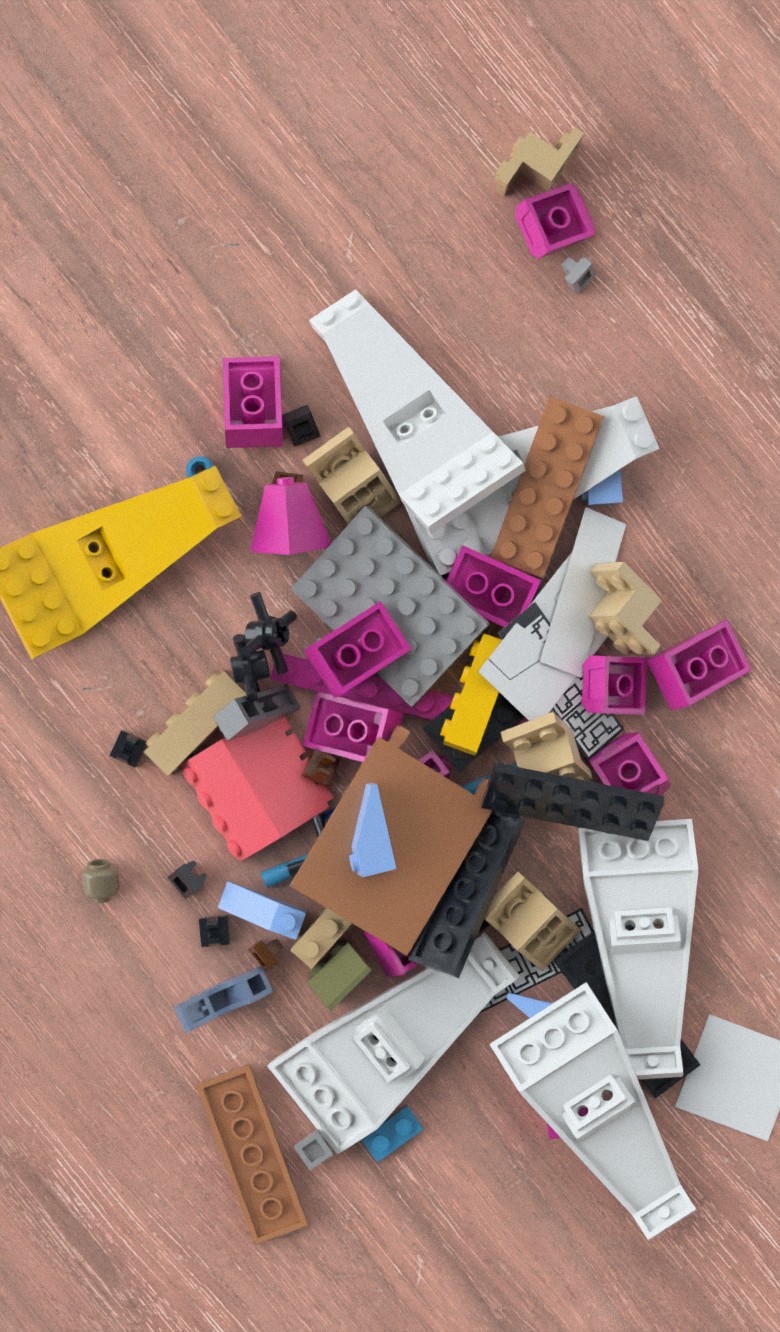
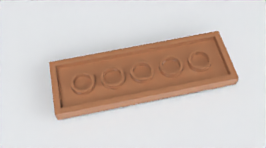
[490,396,604,578]
[196,1064,308,1245]

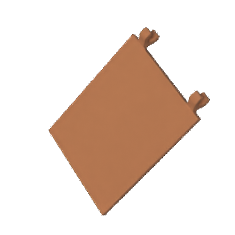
[290,725,492,956]

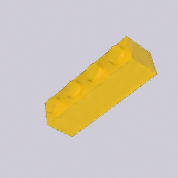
[440,633,502,756]

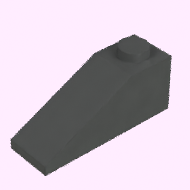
[213,684,301,741]

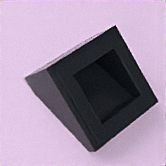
[282,405,320,447]

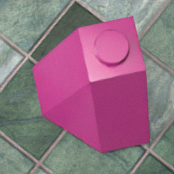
[251,477,331,555]

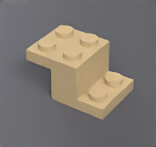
[494,127,584,196]
[302,427,402,524]
[589,562,662,654]
[501,712,593,781]
[484,872,581,971]

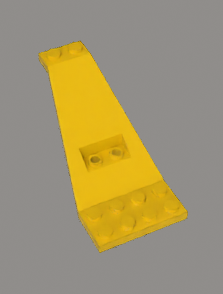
[0,466,242,659]

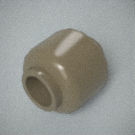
[81,859,120,903]

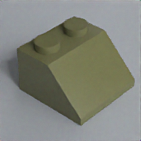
[308,940,373,1011]

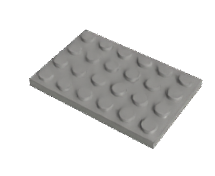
[291,506,490,707]

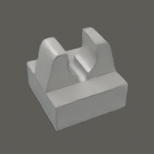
[561,257,596,295]
[294,1129,334,1170]

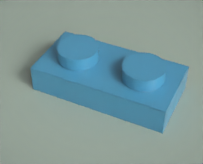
[361,1105,424,1162]

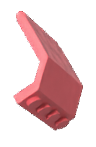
[181,717,334,861]

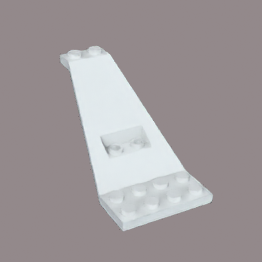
[309,290,526,534]
[404,396,660,576]
[578,819,699,1079]
[268,931,519,1155]
[490,982,697,1241]

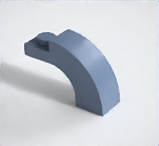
[174,966,273,1033]

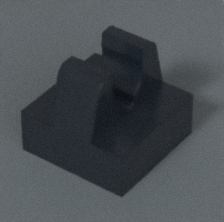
[109,730,147,768]
[167,861,207,899]
[199,915,230,947]

